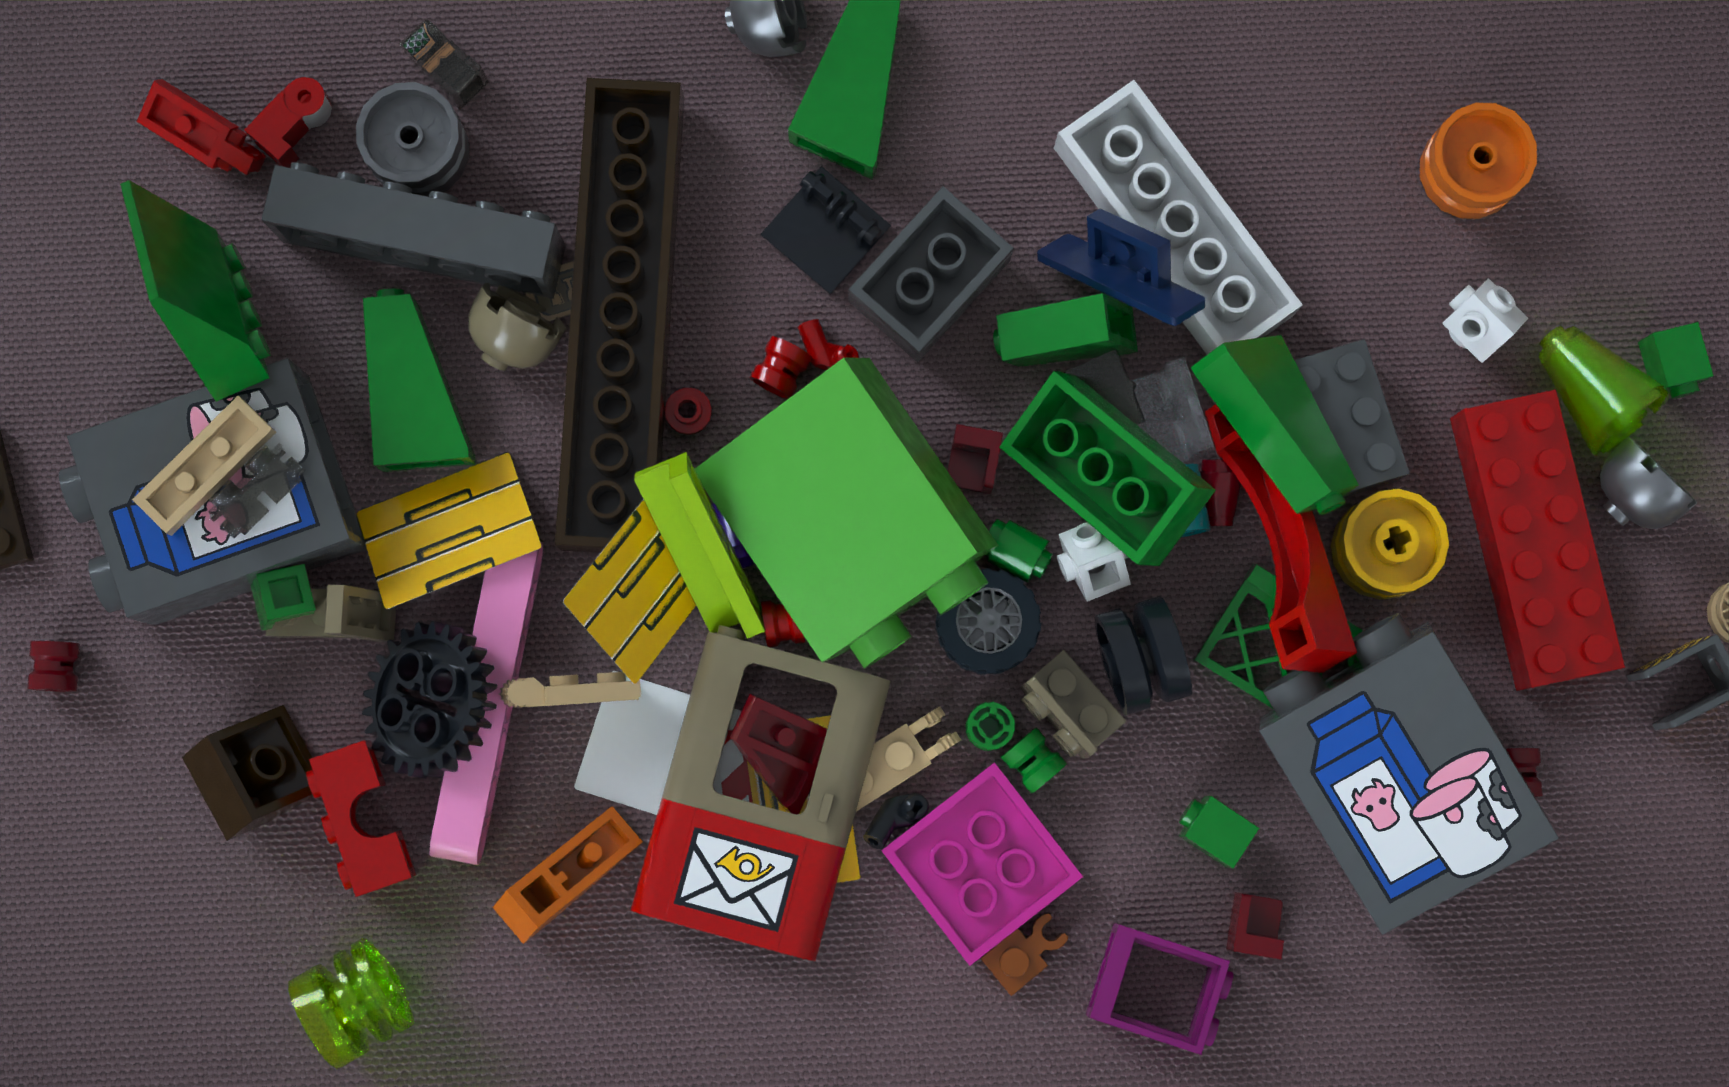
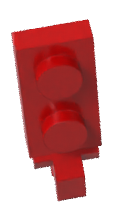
[137,79,266,175]

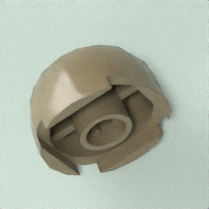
[468,283,566,371]

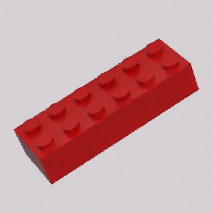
[1450,389,1625,691]

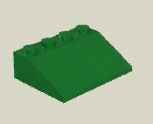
[120,180,271,402]

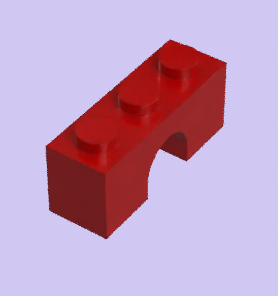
[306,740,417,897]

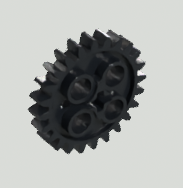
[362,621,497,779]

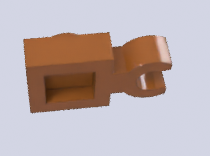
[980,913,1068,996]

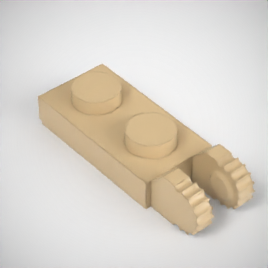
[499,672,641,708]
[856,706,961,812]

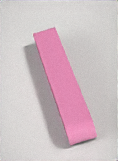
[430,542,543,865]

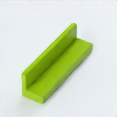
[634,452,765,639]

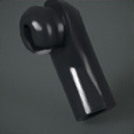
[863,793,929,849]

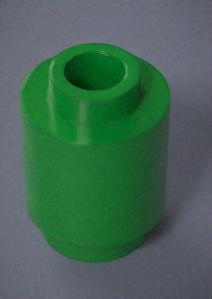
[986,519,1054,583]

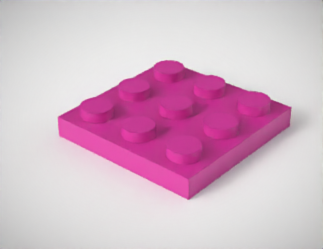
[881,762,1083,966]

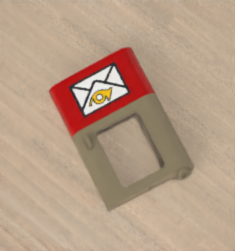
[630,625,891,961]

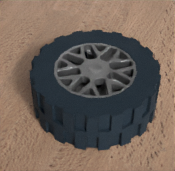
[935,568,1041,675]

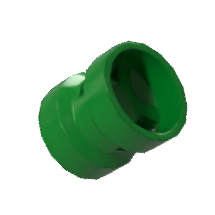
[965,702,1015,751]
[1000,727,1067,794]

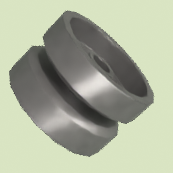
[356,82,469,197]

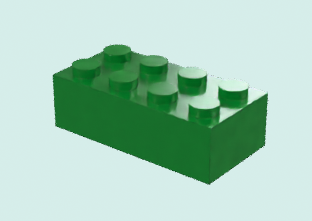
[999,371,1216,566]

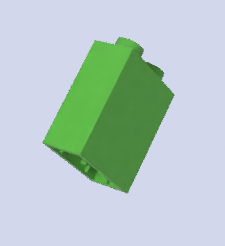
[695,358,999,669]

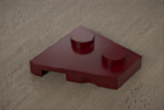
[730,694,828,814]

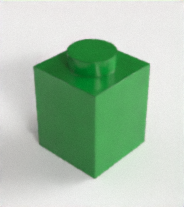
[1638,322,1714,399]
[1179,796,1260,869]

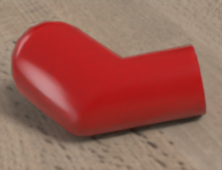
[797,319,859,371]

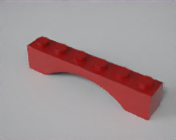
[1205,404,1357,673]

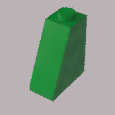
[993,293,1138,367]

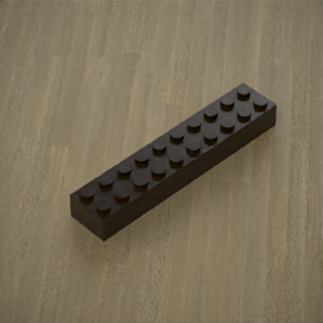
[555,78,685,553]

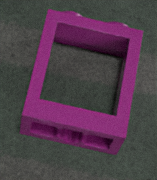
[1085,923,1234,1055]

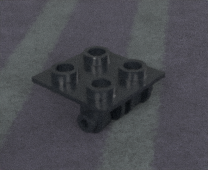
[760,166,891,295]

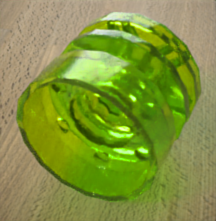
[288,938,414,1070]

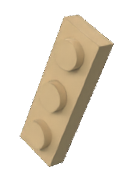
[132,395,276,536]

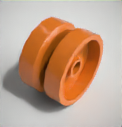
[1420,103,1537,219]

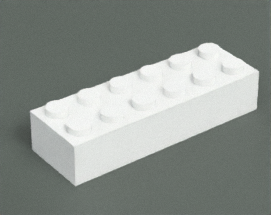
[1054,80,1303,355]

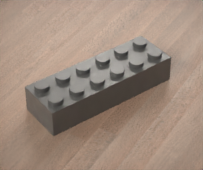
[261,162,566,299]

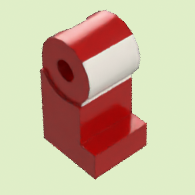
[244,77,332,168]

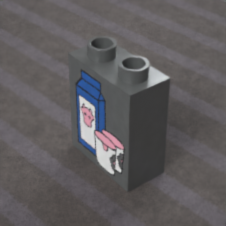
[59,358,367,626]
[1259,613,1559,935]

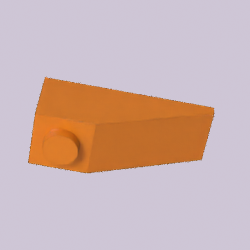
[493,806,643,944]

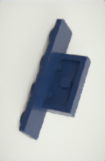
[1037,208,1205,326]

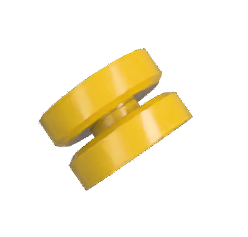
[1331,489,1449,600]

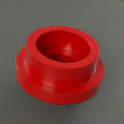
[665,388,712,435]

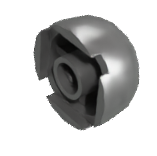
[725,0,807,57]
[1600,436,1697,529]

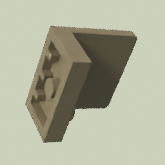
[1020,650,1126,759]

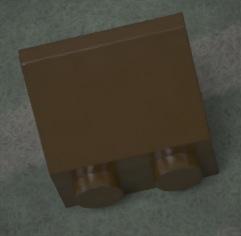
[182,705,314,841]

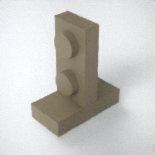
[265,585,396,642]

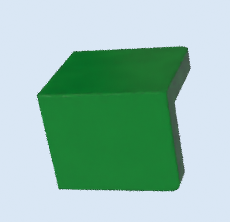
[251,564,316,631]

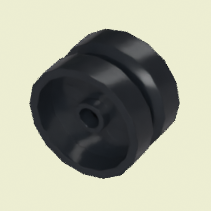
[1094,596,1192,715]

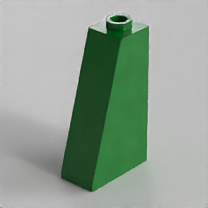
[788,0,900,180]
[363,288,476,472]
[1191,335,1359,515]

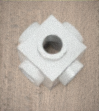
[1442,278,1528,363]
[1057,522,1131,602]

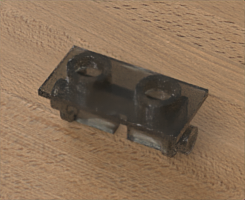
[209,443,305,539]

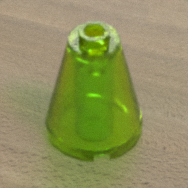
[1538,325,1671,456]

